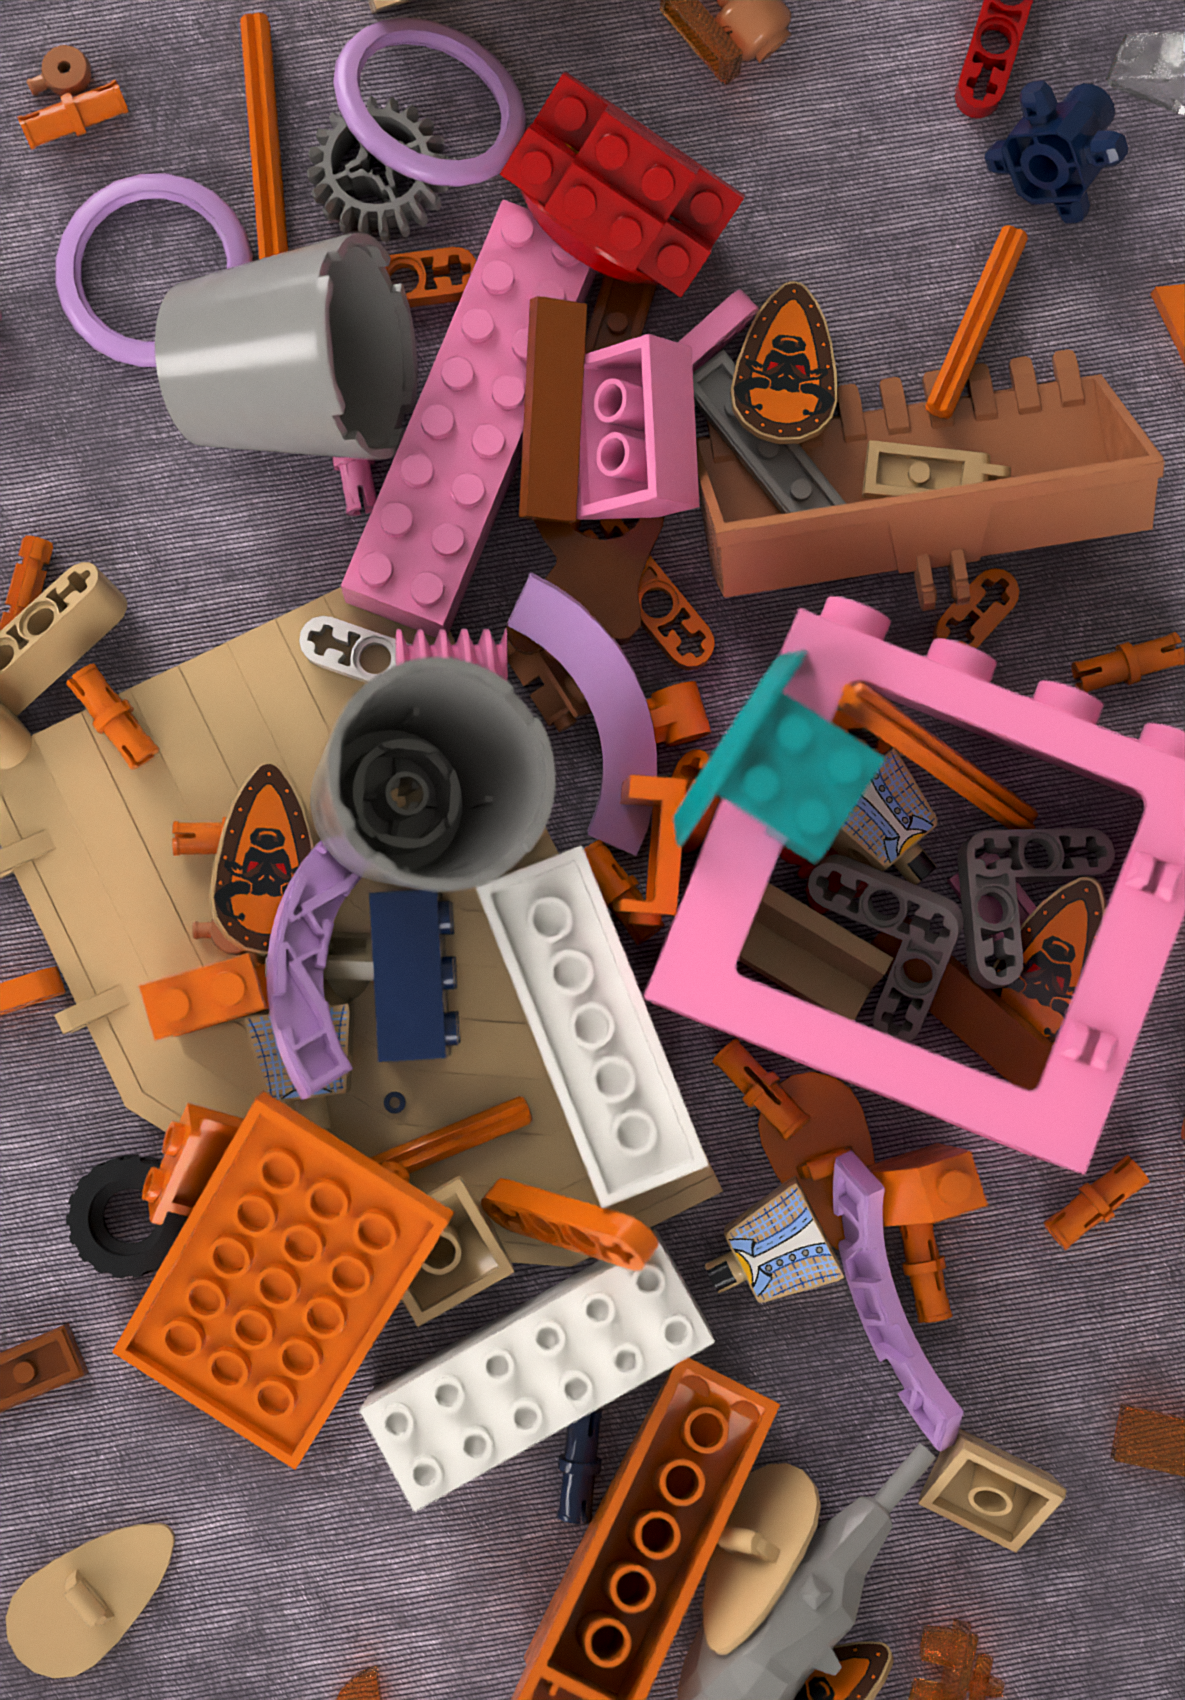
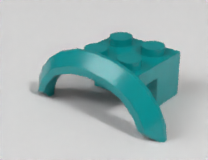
[673,649,886,864]

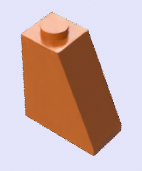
[866,1143,988,1227]

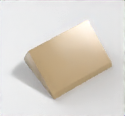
[401,1176,515,1327]
[918,1428,1067,1553]

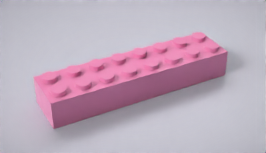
[341,199,597,637]

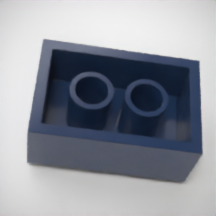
[369,890,461,1062]

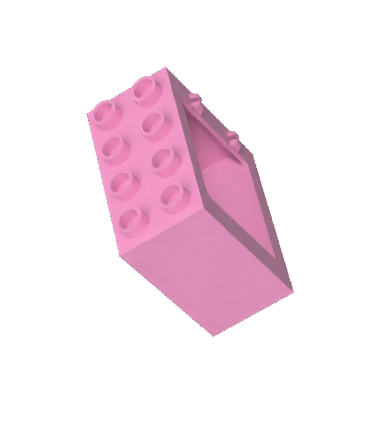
[642,596,1185,1175]

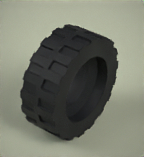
[66,1155,188,1278]

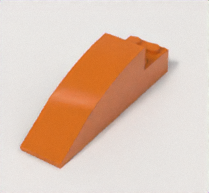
[510,1357,780,1700]

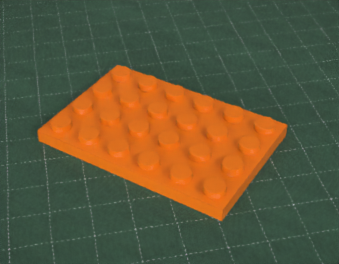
[112,1091,455,1470]

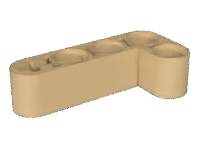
[0,562,127,769]

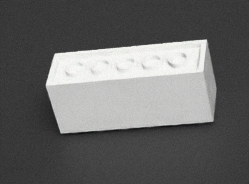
[475,845,709,1208]
[359,1229,715,1512]

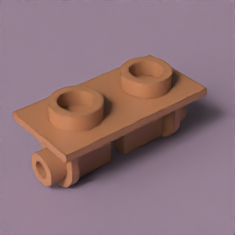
[508,641,592,733]

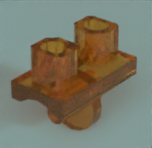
[908,1619,1005,1700]

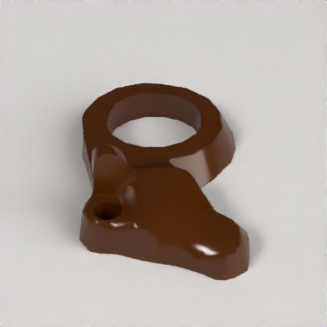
[506,516,665,655]

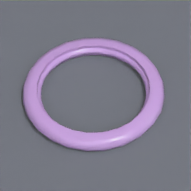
[333,17,526,187]
[55,173,253,367]

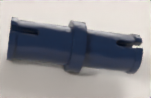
[557,1408,603,1524]

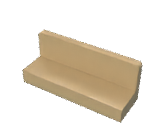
[737,883,893,1021]

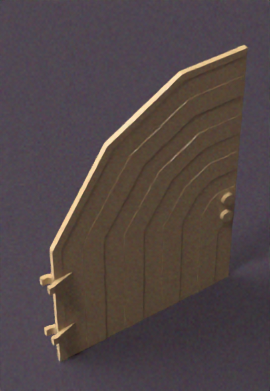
[0,587,723,1267]

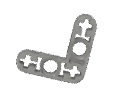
[957,828,1115,990]
[808,854,964,1043]

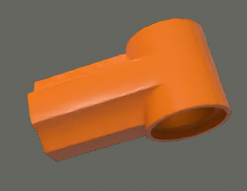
[646,681,712,747]

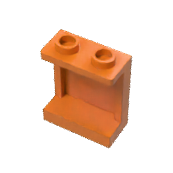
[612,775,687,926]
[142,1103,244,1225]

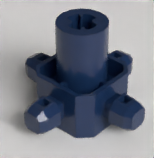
[985,80,1128,224]

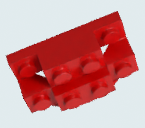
[499,71,745,298]

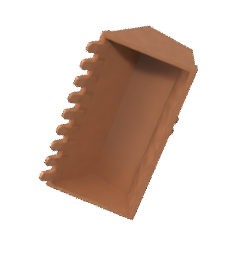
[696,349,1165,611]

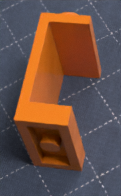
[139,953,269,1041]

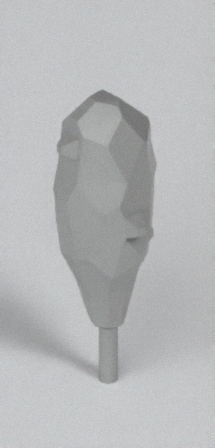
[677,1443,936,1700]

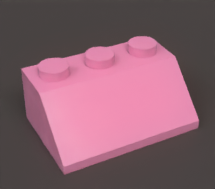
[576,334,700,520]

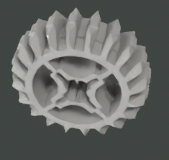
[307,95,449,243]

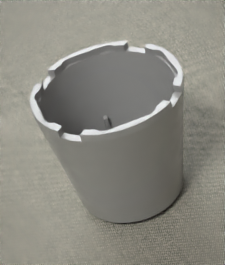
[155,233,418,460]
[310,657,556,892]

